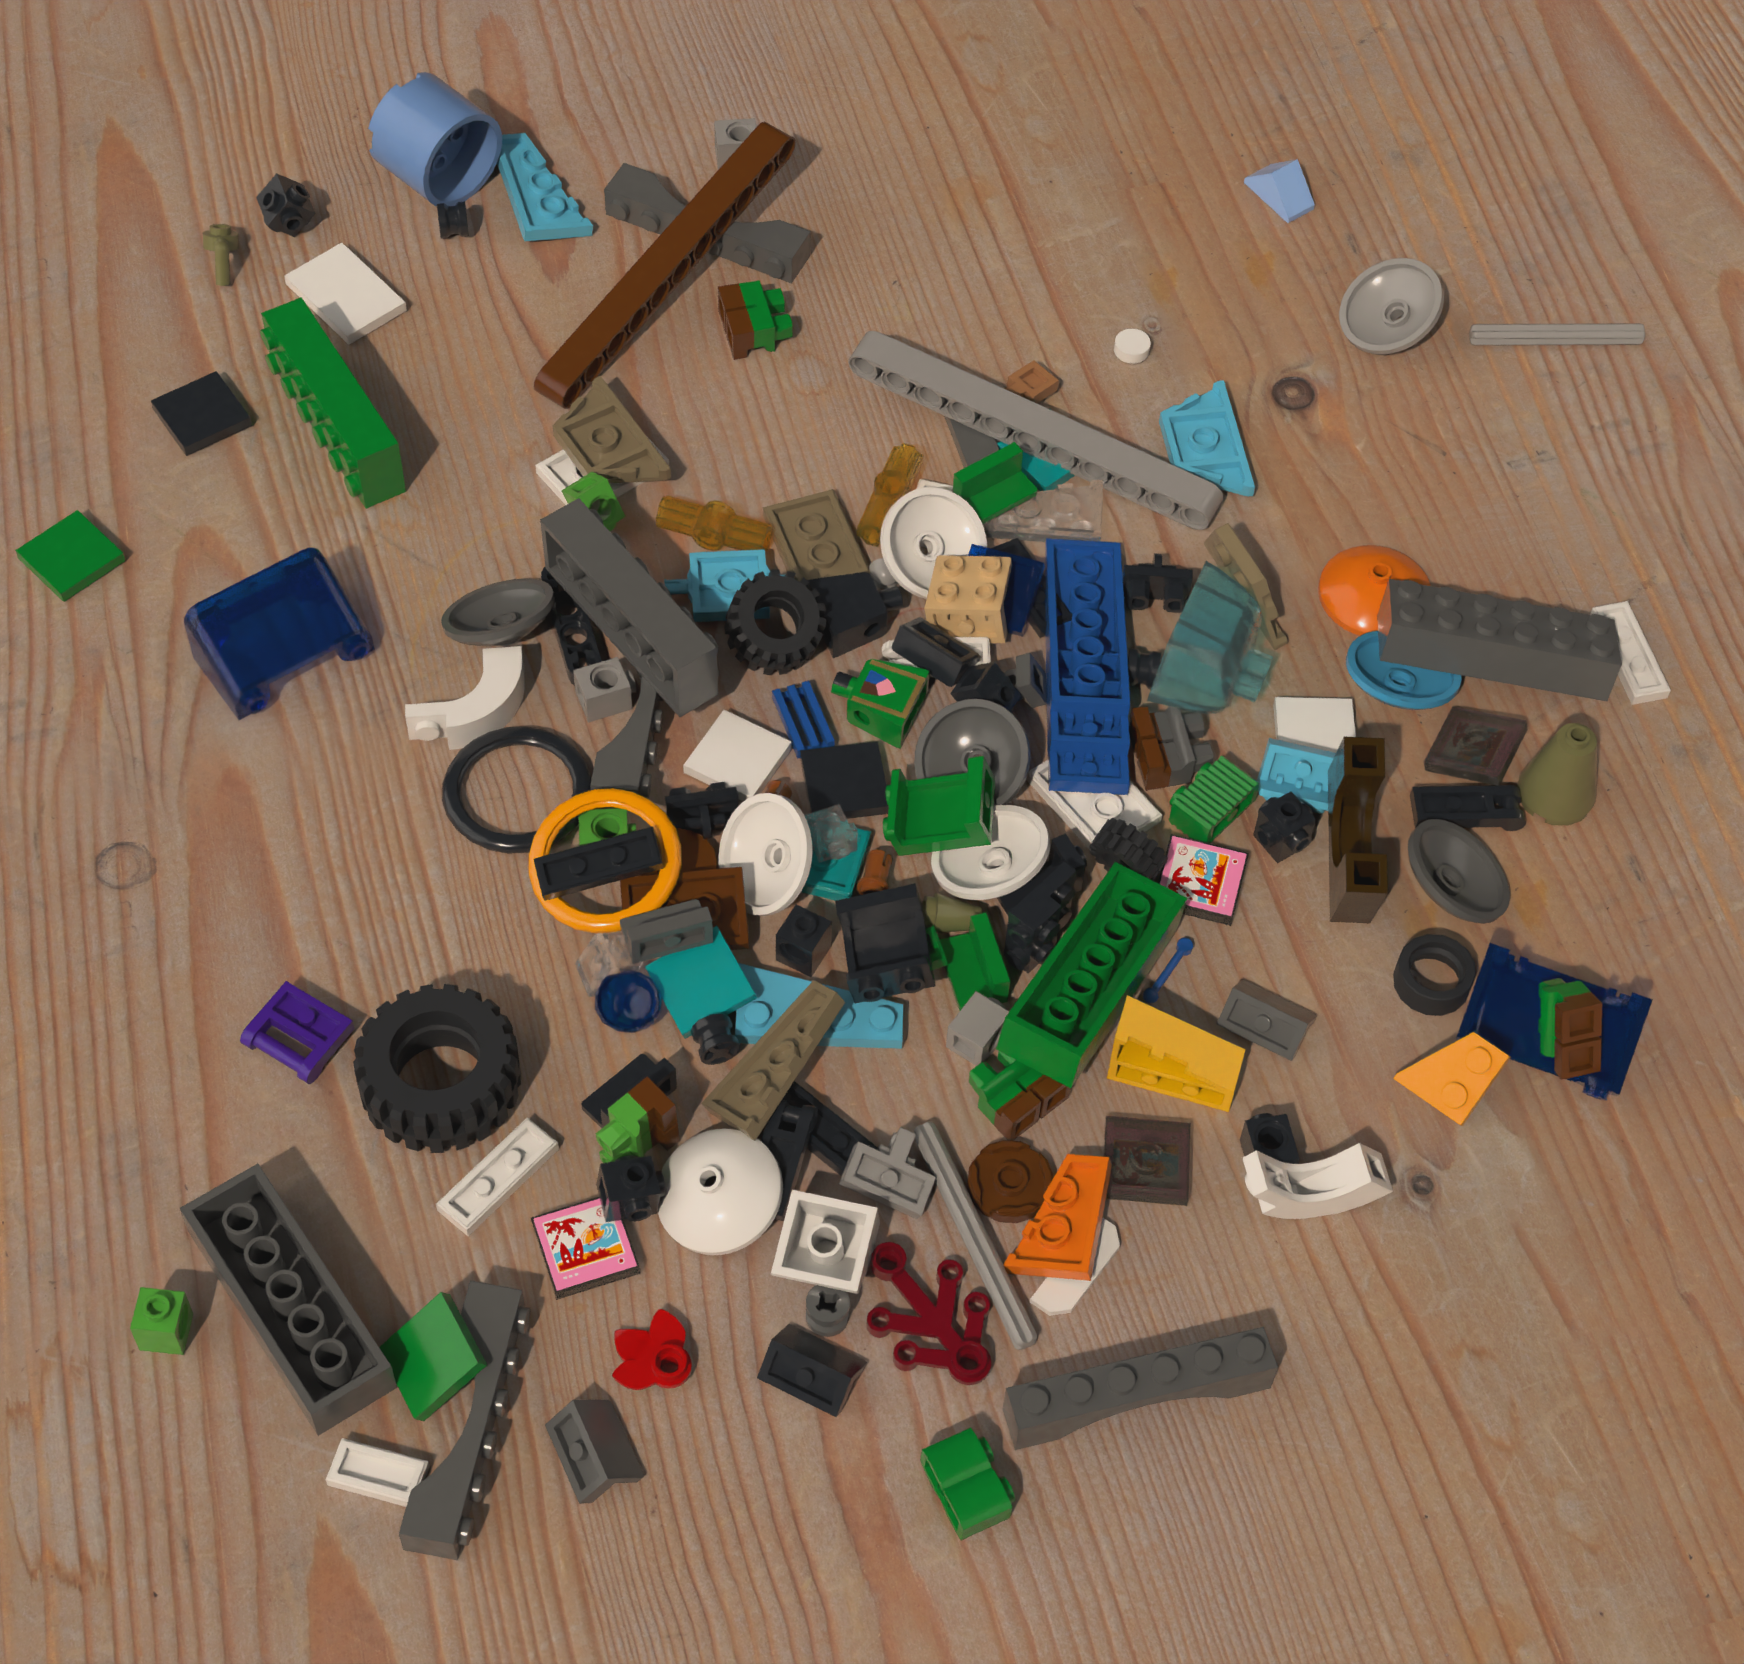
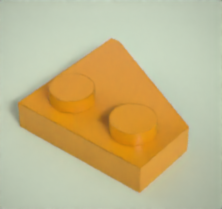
[1393,1032,1511,1126]

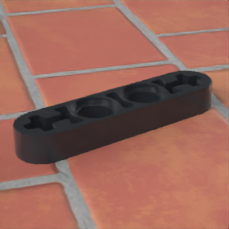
[541,567,602,686]

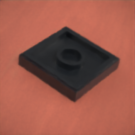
[151,371,252,456]
[800,741,889,821]

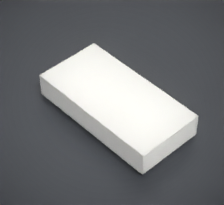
[326,1438,430,1507]

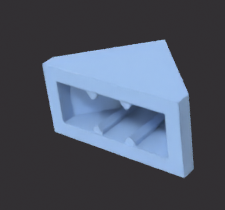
[1244,159,1315,223]

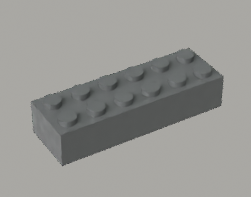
[540,498,720,717]
[1377,579,1622,701]
[180,1163,397,1436]

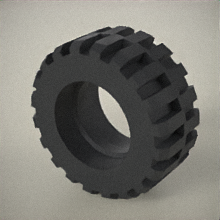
[353,984,521,1153]

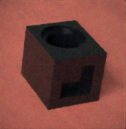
[776,904,832,977]
[1240,1113,1300,1164]

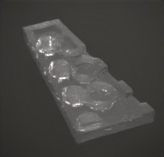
[982,479,1103,542]

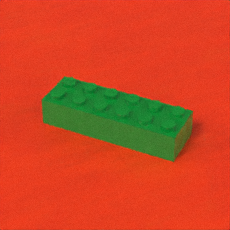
[260,297,406,509]
[996,862,1188,1088]

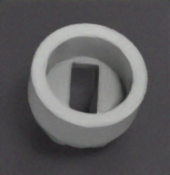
[869,558,898,589]

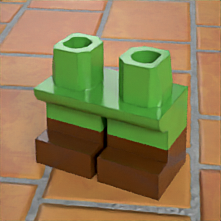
[596,1076,680,1163]

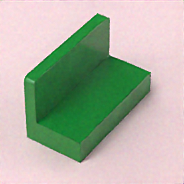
[953,442,1037,524]
[939,913,1010,1011]

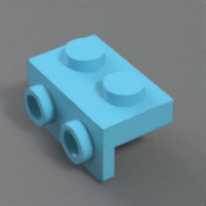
[1257,738,1336,813]

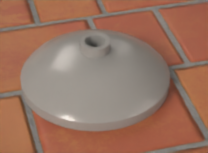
[1339,258,1444,354]

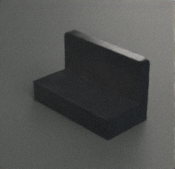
[581,1054,677,1128]
[757,1324,867,1417]

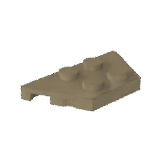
[553,375,671,483]
[1204,523,1288,650]

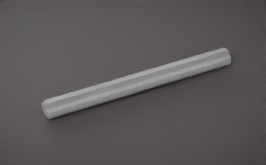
[914,1122,1037,1350]

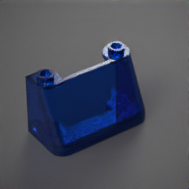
[184,548,375,720]
[1456,943,1653,1101]

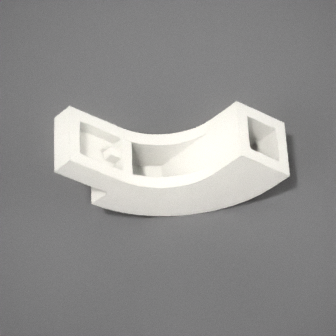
[405,646,525,750]
[1243,1143,1393,1219]

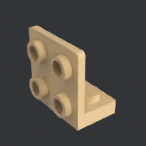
[924,555,1012,643]

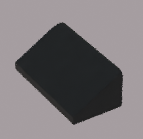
[892,617,981,687]

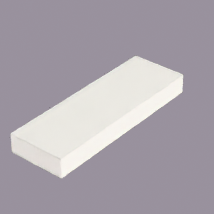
[1590,601,1671,705]
[436,1117,559,1236]

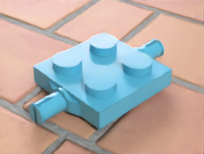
[664,549,786,622]

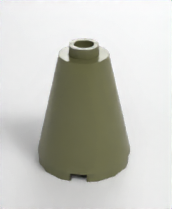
[1517,723,1597,826]

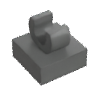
[1004,653,1047,708]

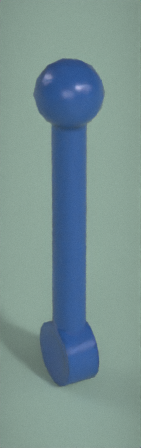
[1142,938,1193,1004]

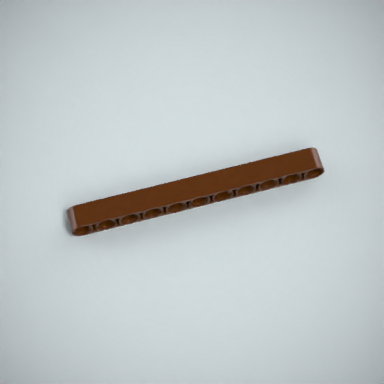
[534,121,796,409]

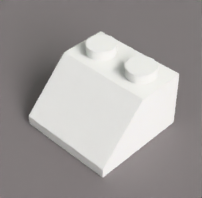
[771,1190,880,1294]

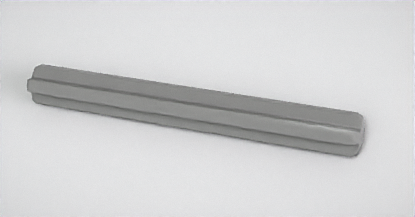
[1469,323,1645,345]

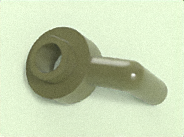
[202,224,239,286]

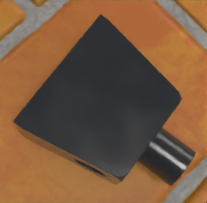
[808,572,903,658]

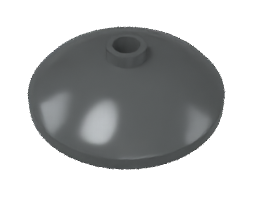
[441,578,555,647]
[914,699,1031,806]
[1408,819,1510,924]

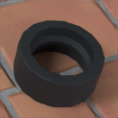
[1393,934,1476,1016]

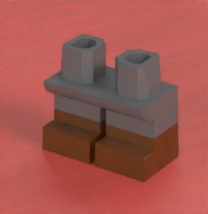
[1129,703,1214,791]

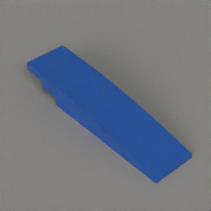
[1045,538,1130,795]

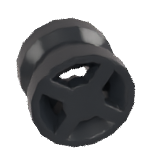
[437,201,469,239]
[1128,648,1161,690]
[691,1013,741,1065]

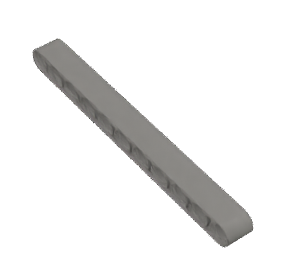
[848,331,1223,530]

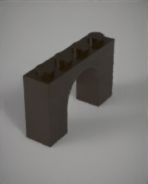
[1328,736,1388,924]

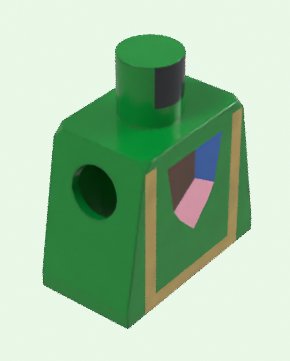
[831,659,930,749]

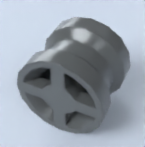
[806,1285,850,1337]

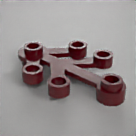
[866,1242,991,1385]

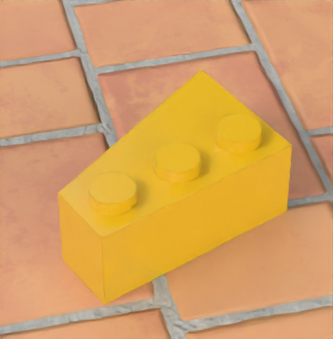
[1107,995,1246,1112]

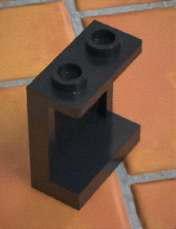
[835,883,936,1004]

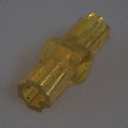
[856,443,923,547]
[656,495,772,554]

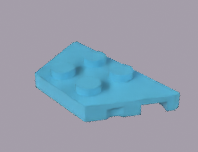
[1159,380,1255,497]

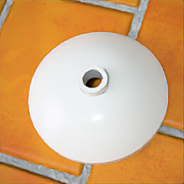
[880,487,987,599]
[719,793,813,916]
[931,805,1050,900]
[657,1128,783,1255]

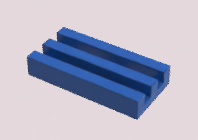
[772,680,835,759]

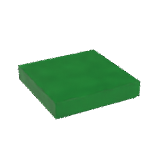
[15,510,126,602]
[379,1292,487,1421]

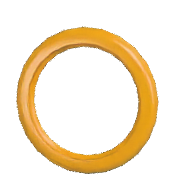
[528,788,682,933]

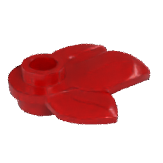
[612,1309,692,1390]

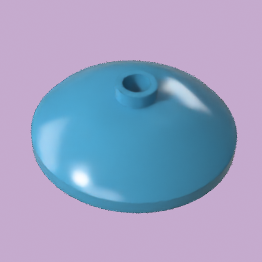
[1346,631,1462,710]

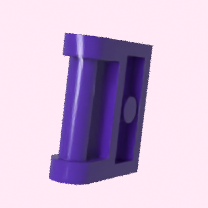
[240,981,355,1084]

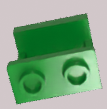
[883,756,995,856]

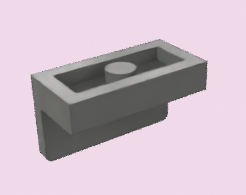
[620,899,713,964]
[1217,980,1317,1061]
[545,1400,644,1504]

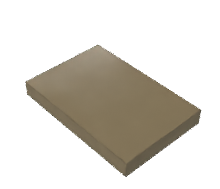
[763,489,870,588]

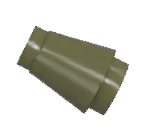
[922,893,982,933]

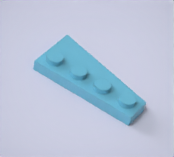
[497,133,593,242]
[735,963,903,1049]

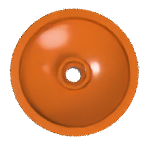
[1318,545,1431,636]

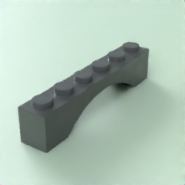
[604,163,811,284]
[590,669,664,812]
[399,1280,531,1560]
[1003,1327,1278,1450]

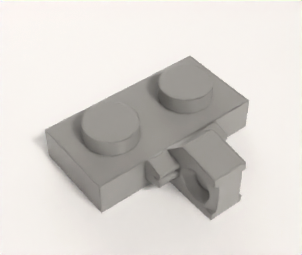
[839,1127,936,1219]

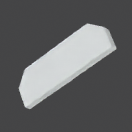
[1030,1218,1120,1316]

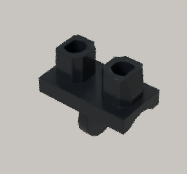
[1123,553,1193,613]
[665,782,738,839]

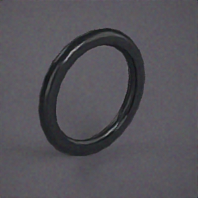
[442,727,592,854]

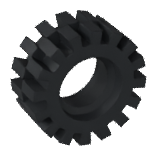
[1089,818,1168,881]

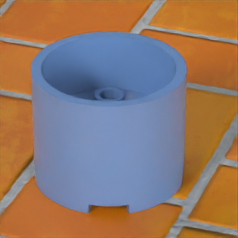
[368,72,502,206]

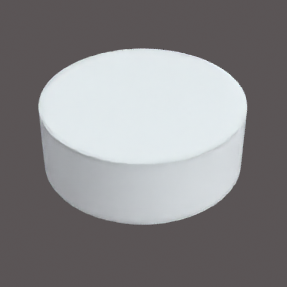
[1114,329,1151,364]

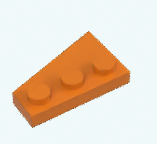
[1003,1154,1112,1281]

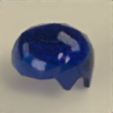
[595,970,662,1033]

